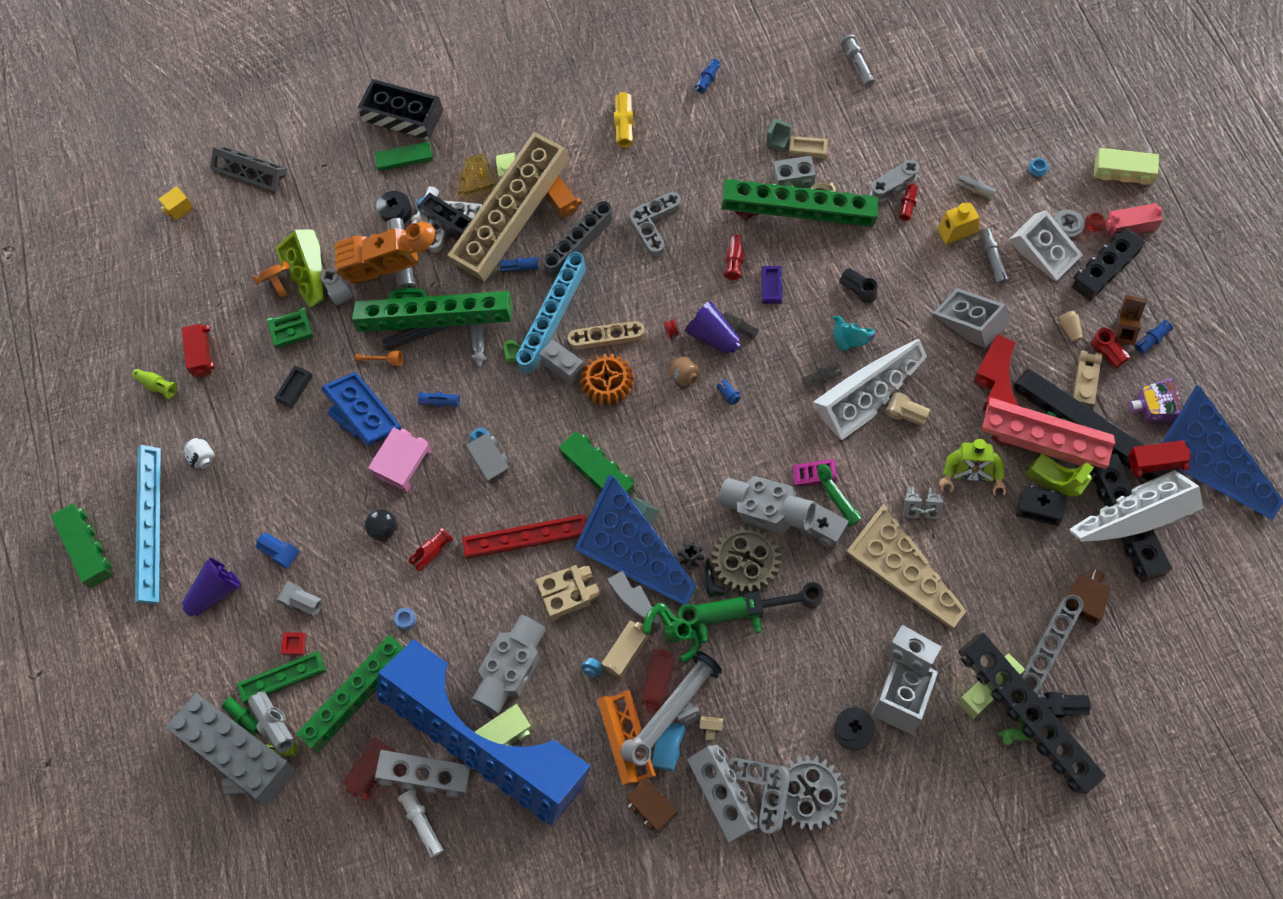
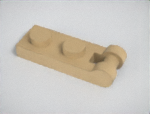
[1073,350,1102,408]

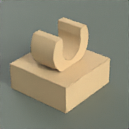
[700,716,723,741]

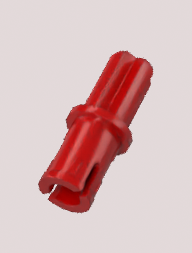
[899,183,919,221]

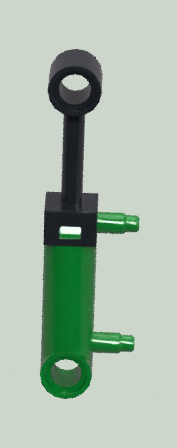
[678,582,824,643]

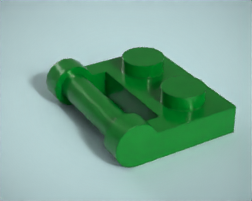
[267,306,314,349]

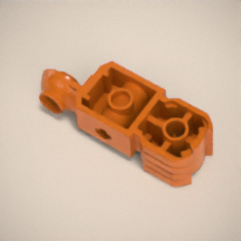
[334,222,435,283]

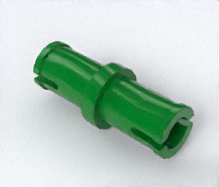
[221,697,259,736]

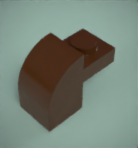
[1114,295,1146,346]

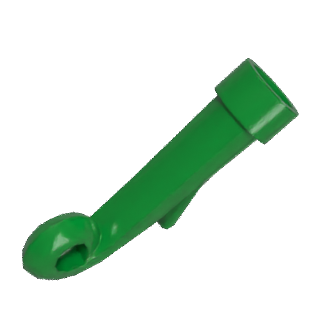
[817,464,863,527]

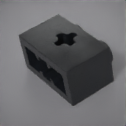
[1016,485,1067,526]

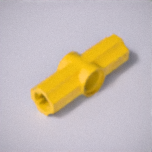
[614,92,634,148]

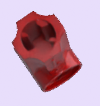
[1091,327,1130,369]

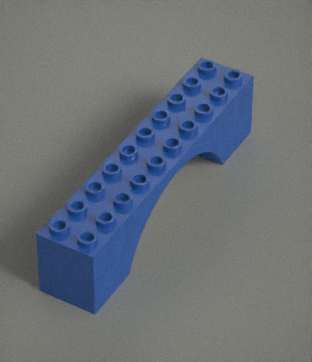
[376,639,591,826]

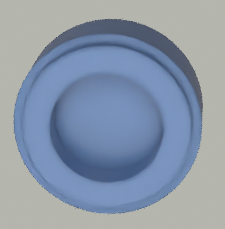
[394,608,416,631]

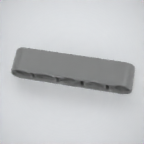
[1021,595,1083,692]

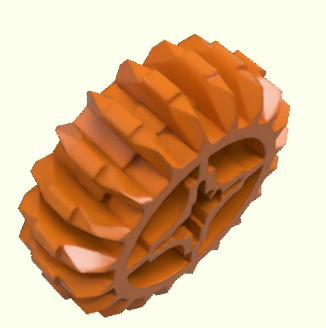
[580,353,634,406]

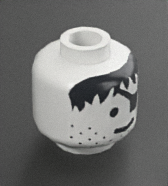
[183,438,214,469]

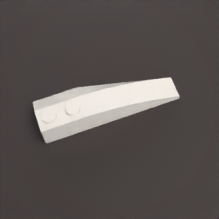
[813,339,927,440]
[1070,470,1204,542]

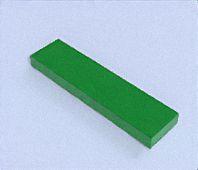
[236,651,327,705]

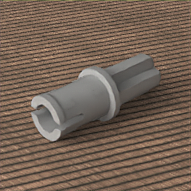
[957,175,996,201]

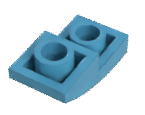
[652,722,686,771]

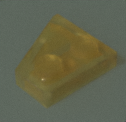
[458,153,494,197]

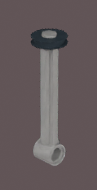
[621,651,722,765]

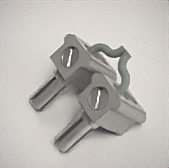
[903,486,943,519]

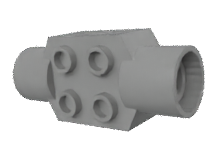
[719,476,816,534]
[472,615,546,714]

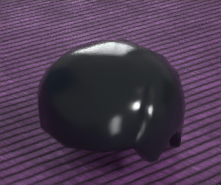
[365,509,397,541]

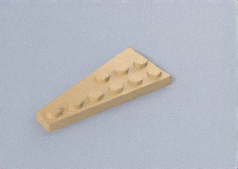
[846,504,966,630]

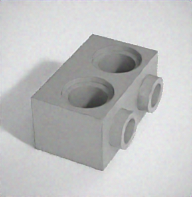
[773,156,816,188]

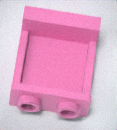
[368,427,432,492]

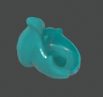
[832,315,876,351]

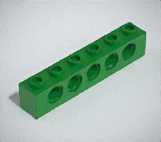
[296,635,404,753]

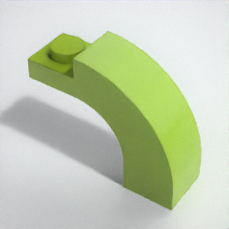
[1024,454,1094,497]

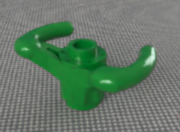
[642,603,701,663]

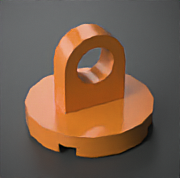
[252,261,290,298]

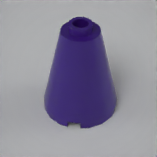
[684,301,741,354]
[182,557,241,616]

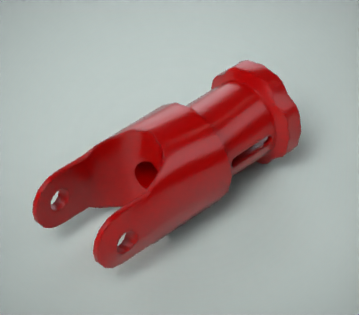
[724,234,744,280]
[408,527,453,571]

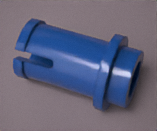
[716,379,741,405]

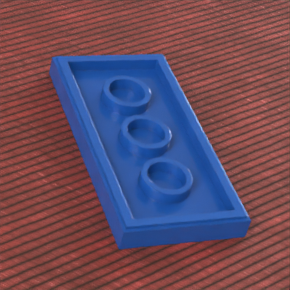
[321,372,402,446]

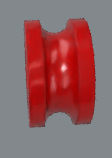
[663,319,679,339]

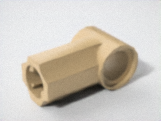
[885,392,930,427]

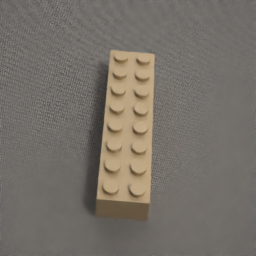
[447,132,570,282]

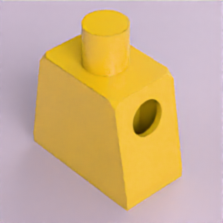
[937,203,980,245]

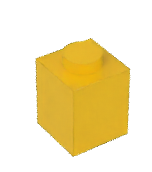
[159,186,194,221]

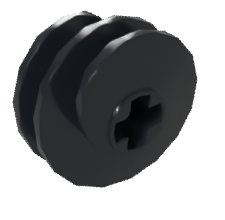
[376,191,412,223]
[834,707,875,750]

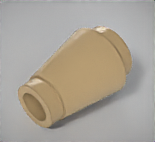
[1059,311,1083,342]

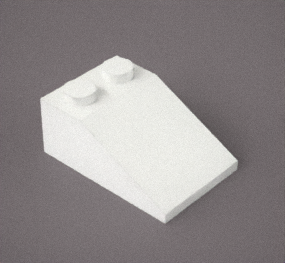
[1009,210,1082,281]

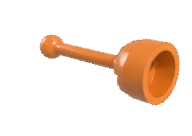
[355,351,403,367]

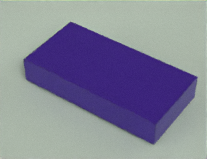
[762,266,782,304]

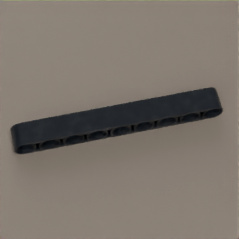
[1013,369,1184,481]

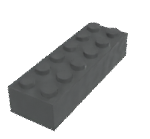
[165,693,297,808]

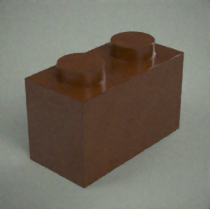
[626,778,678,833]

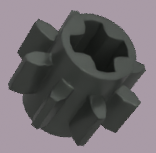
[678,541,704,569]

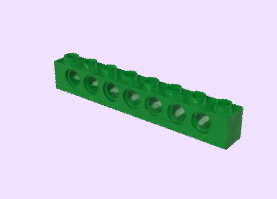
[721,179,878,227]
[352,291,513,332]

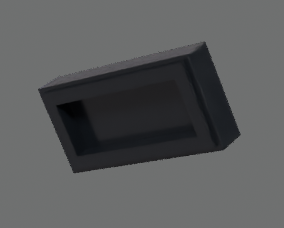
[274,366,313,408]

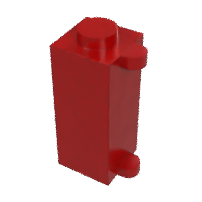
[182,323,215,377]
[1128,440,1191,477]

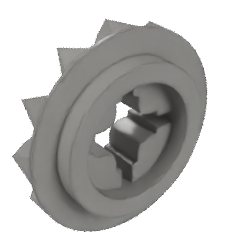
[1053,210,1085,238]

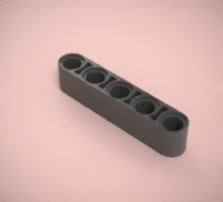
[543,201,613,277]

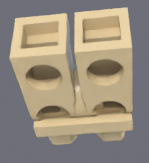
[536,565,600,622]

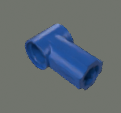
[255,532,300,569]

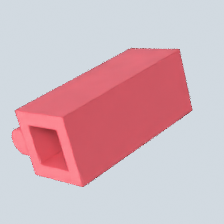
[1105,203,1163,238]

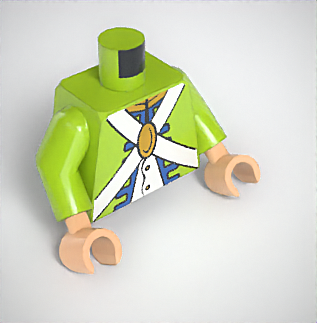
[939,439,1006,496]

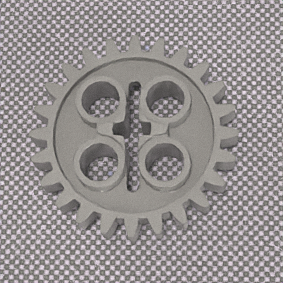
[772,755,847,832]

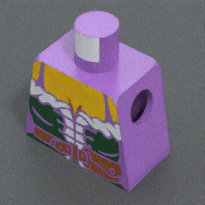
[1129,378,1183,422]

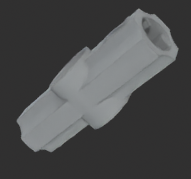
[248,692,294,753]

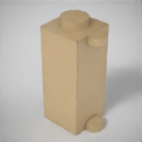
[601,620,649,680]

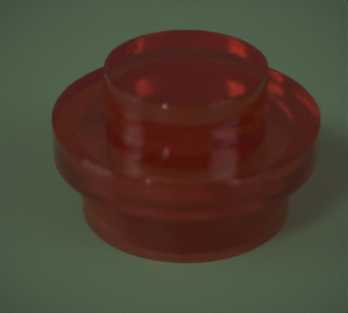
[1085,212,1105,232]

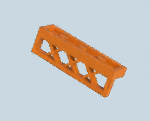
[597,690,656,785]

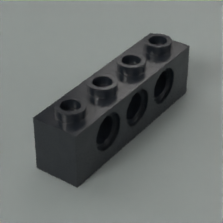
[1072,228,1145,302]

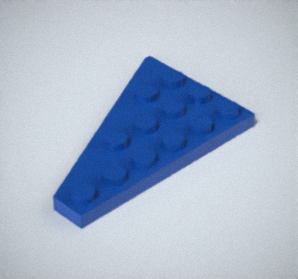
[1161,385,1283,520]
[574,475,697,605]

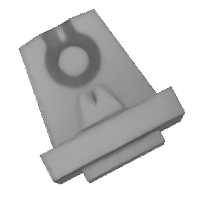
[677,701,701,726]

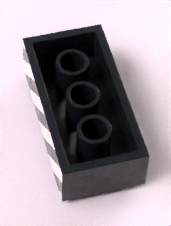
[357,79,443,140]

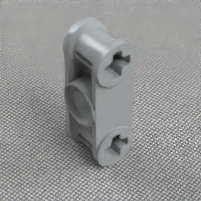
[870,160,920,204]

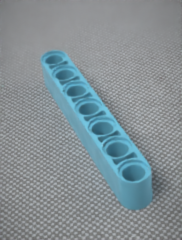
[516,252,586,374]

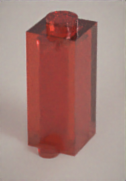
[641,649,675,711]
[342,737,397,800]

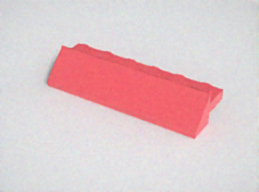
[981,398,1115,469]

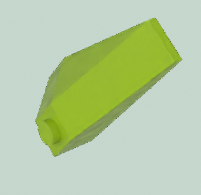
[275,230,323,308]

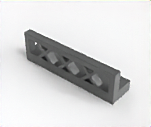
[210,146,288,191]

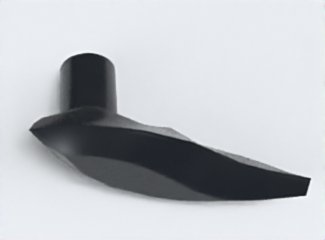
[705,558,725,598]

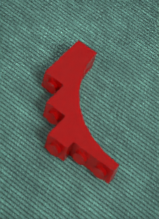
[973,334,1053,458]

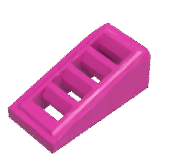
[793,459,837,486]

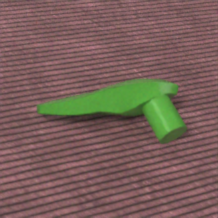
[998,728,1032,745]

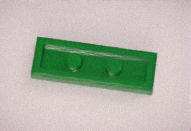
[375,142,433,171]

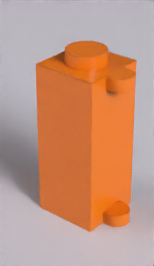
[545,174,582,219]

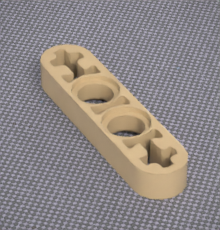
[568,321,645,350]

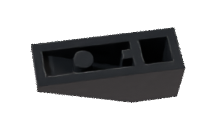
[418,192,473,241]

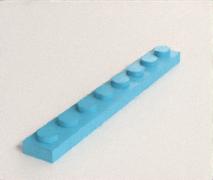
[135,445,161,605]

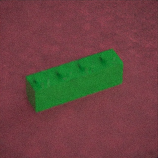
[558,431,635,497]
[50,503,113,589]

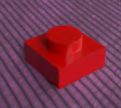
[281,632,306,656]

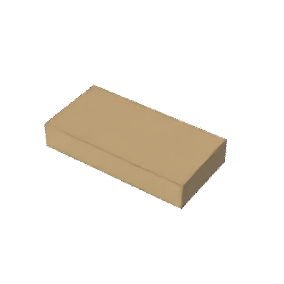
[789,136,828,159]

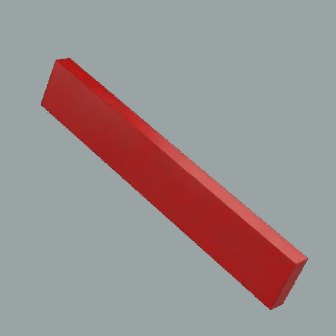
[462,514,587,559]

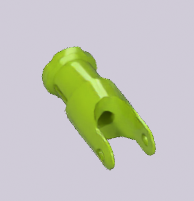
[132,369,177,399]

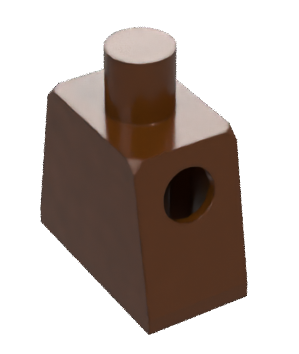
[1058,569,1110,626]

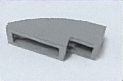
[607,571,661,630]

